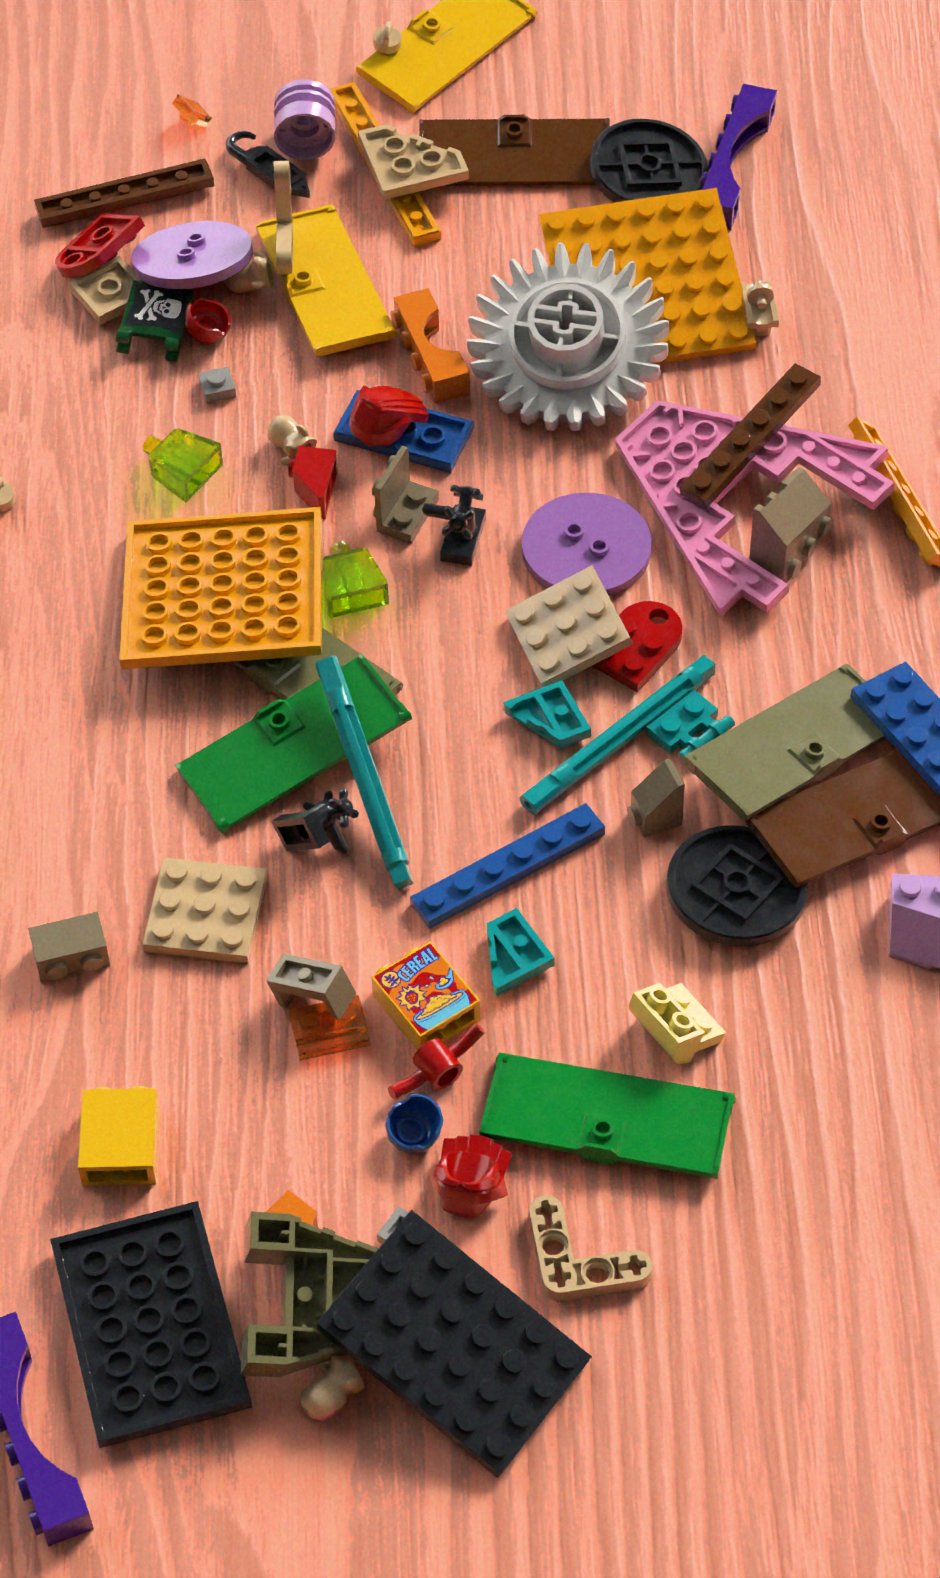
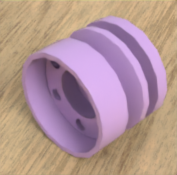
[274,79,335,160]

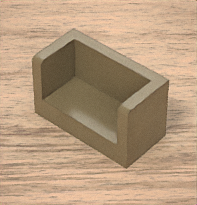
[266,953,356,1019]

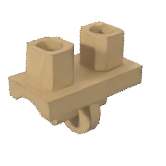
[741,281,779,337]

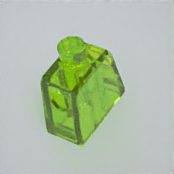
[143,428,223,503]
[322,541,389,618]

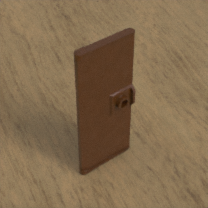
[419,114,610,186]
[744,750,940,888]

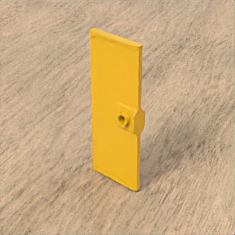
[356,0,538,113]
[255,204,397,356]

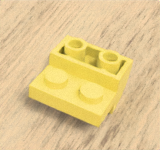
[629,983,726,1064]

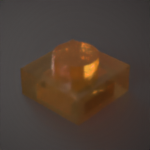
[172,94,212,127]

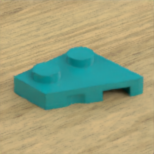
[503,680,591,748]

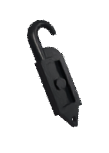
[225,131,310,198]

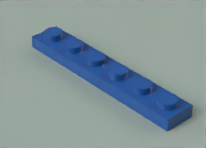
[410,803,605,929]

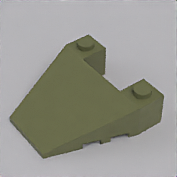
[241,1211,379,1378]

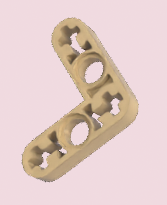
[274,161,293,275]
[530,1195,652,1301]

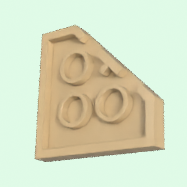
[358,124,469,200]

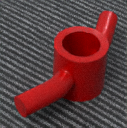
[388,1023,485,1100]

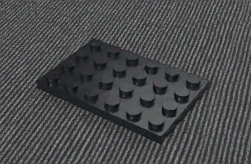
[50,1201,252,1449]
[314,1209,592,1478]

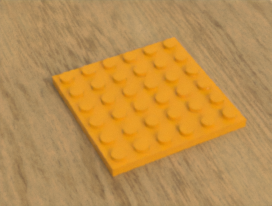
[538,188,756,364]
[120,507,322,669]

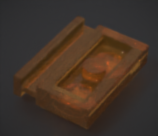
[288,995,371,1061]

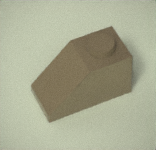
[627,758,685,838]

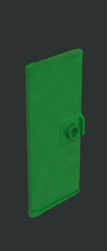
[175,654,412,833]
[479,1052,736,1179]

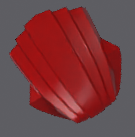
[349,385,429,446]
[429,1134,512,1218]

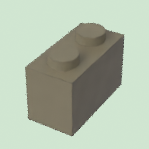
[28,911,110,982]

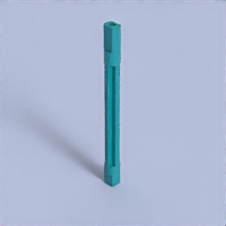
[520,655,716,815]
[315,656,414,890]

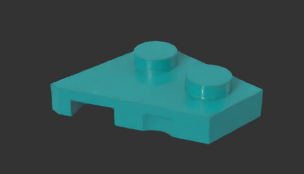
[487,908,555,997]

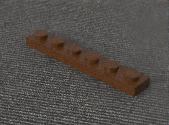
[34,158,215,228]
[680,363,821,509]

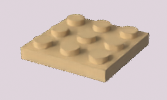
[505,565,633,687]
[142,857,267,964]

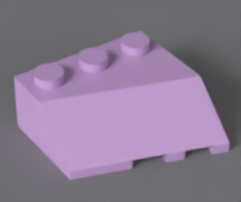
[888,874,940,970]

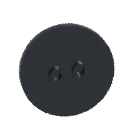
[590,118,708,203]
[666,825,808,946]

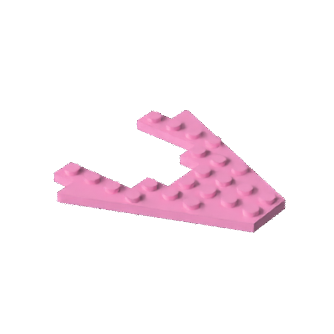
[615,400,894,616]

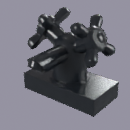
[422,485,486,566]
[271,788,359,853]

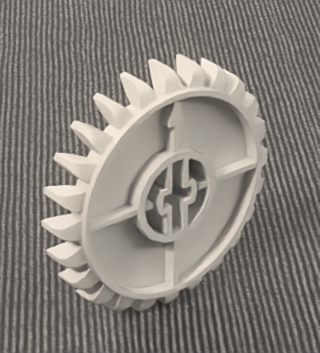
[466,243,669,431]

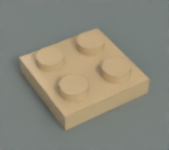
[68,256,142,325]

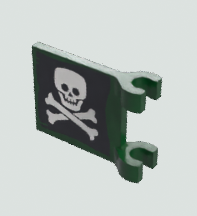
[116,280,194,362]

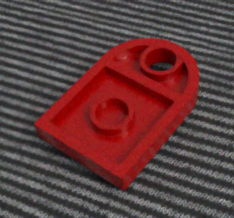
[55,214,145,278]
[592,601,683,693]

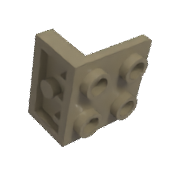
[372,446,439,544]

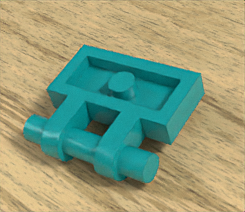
[646,690,735,761]

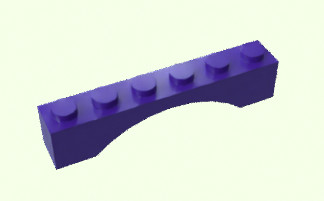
[701,84,777,230]
[0,1311,94,1547]

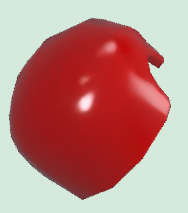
[185,298,231,344]

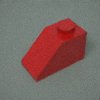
[288,446,338,519]

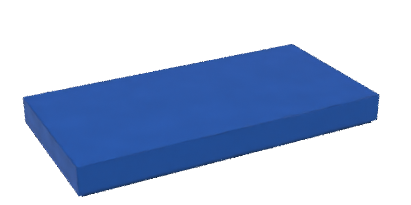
[333,390,474,473]

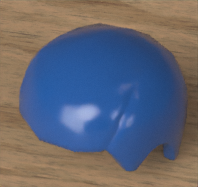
[385,1094,444,1154]

